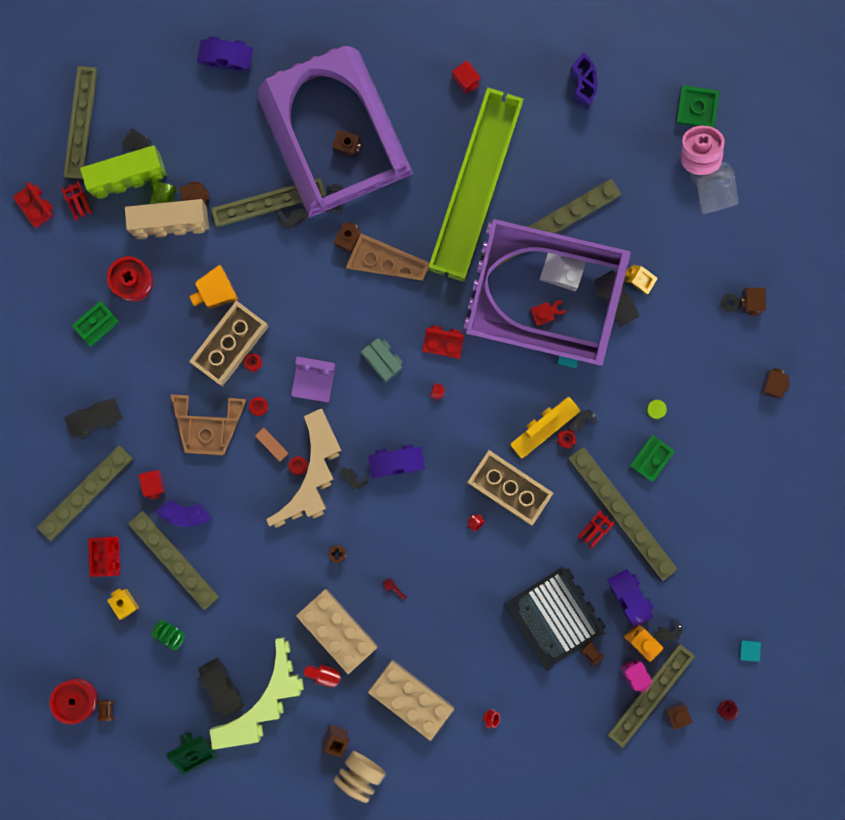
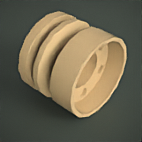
[334,751,386,803]

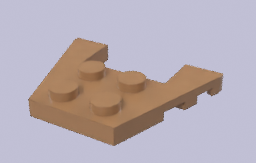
[171,394,247,456]

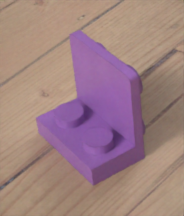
[291,356,336,403]

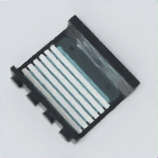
[504,567,606,671]

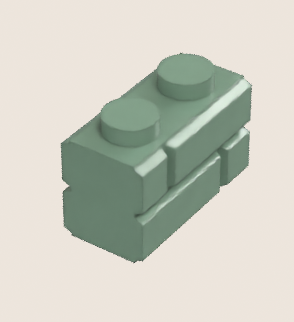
[361,338,403,383]

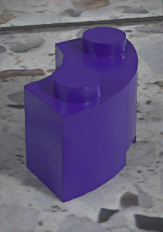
[197,36,253,72]
[570,52,598,111]
[368,444,425,478]
[156,500,212,527]
[607,569,654,628]

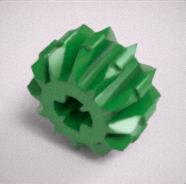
[151,620,185,650]

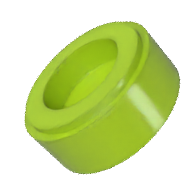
[647,400,667,419]

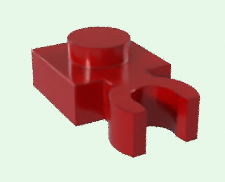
[530,300,566,327]

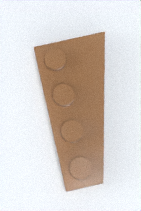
[346,233,430,281]

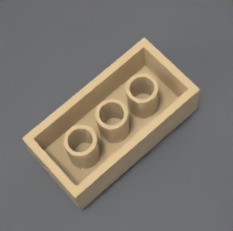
[125,199,209,239]
[189,300,269,387]
[467,450,553,526]
[296,588,378,674]
[368,659,454,741]

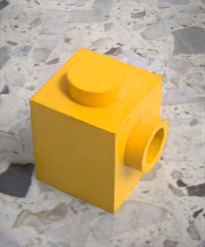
[107,588,139,620]

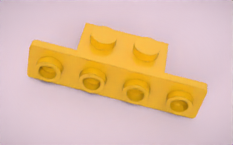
[510,397,580,458]

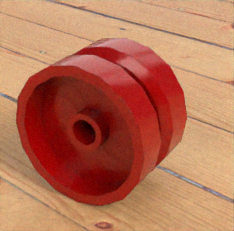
[107,256,154,302]
[49,678,98,725]

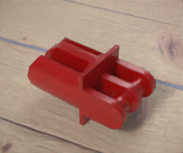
[61,181,92,221]
[577,510,615,549]
[304,664,341,687]

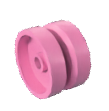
[680,126,725,175]

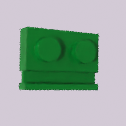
[72,301,120,347]
[629,435,675,482]

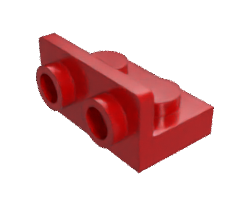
[12,181,54,228]
[422,325,464,359]
[88,537,121,577]

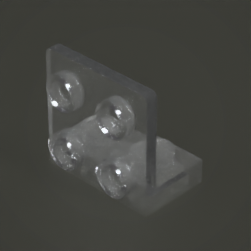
[690,162,739,214]

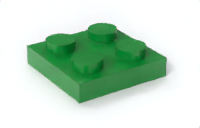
[676,85,720,128]

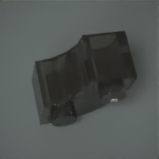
[593,270,640,327]
[64,398,123,440]
[198,657,244,717]

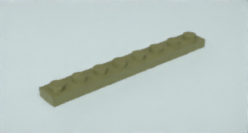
[481,179,622,270]
[568,447,678,581]

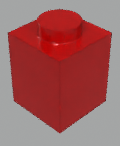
[452,60,481,94]
[138,470,166,500]

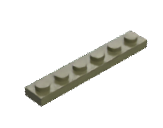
[63,66,98,180]
[211,178,326,228]
[37,445,134,541]
[128,511,220,610]
[607,643,695,748]

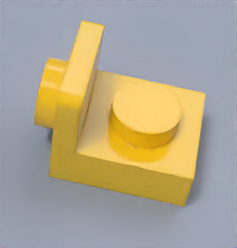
[624,265,658,294]

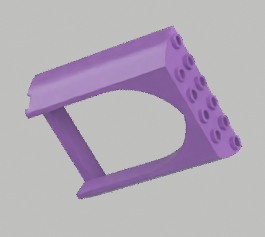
[257,46,414,218]
[464,219,631,366]

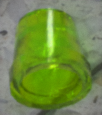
[150,181,178,204]

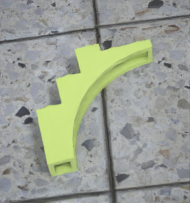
[210,637,304,750]

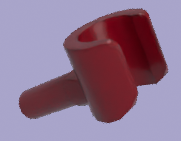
[383,579,407,601]

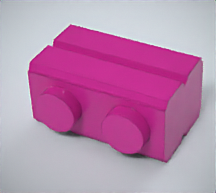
[620,659,652,693]

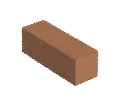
[255,428,289,462]

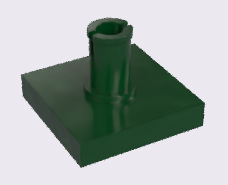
[166,732,218,775]

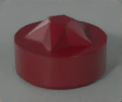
[718,700,739,721]

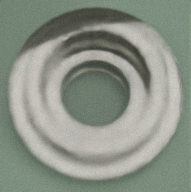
[720,293,740,313]

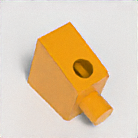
[189,265,239,309]
[623,625,664,663]

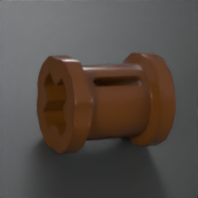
[328,545,347,563]
[579,641,604,667]
[97,699,115,721]

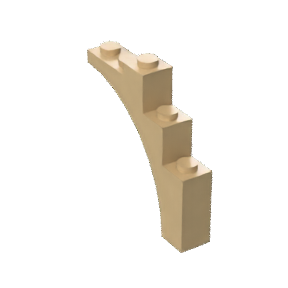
[266,408,342,528]

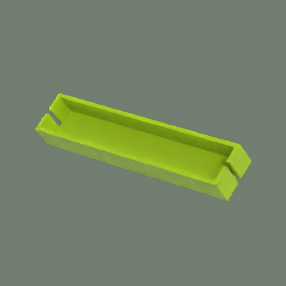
[428,87,524,282]

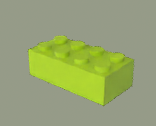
[80,145,167,199]

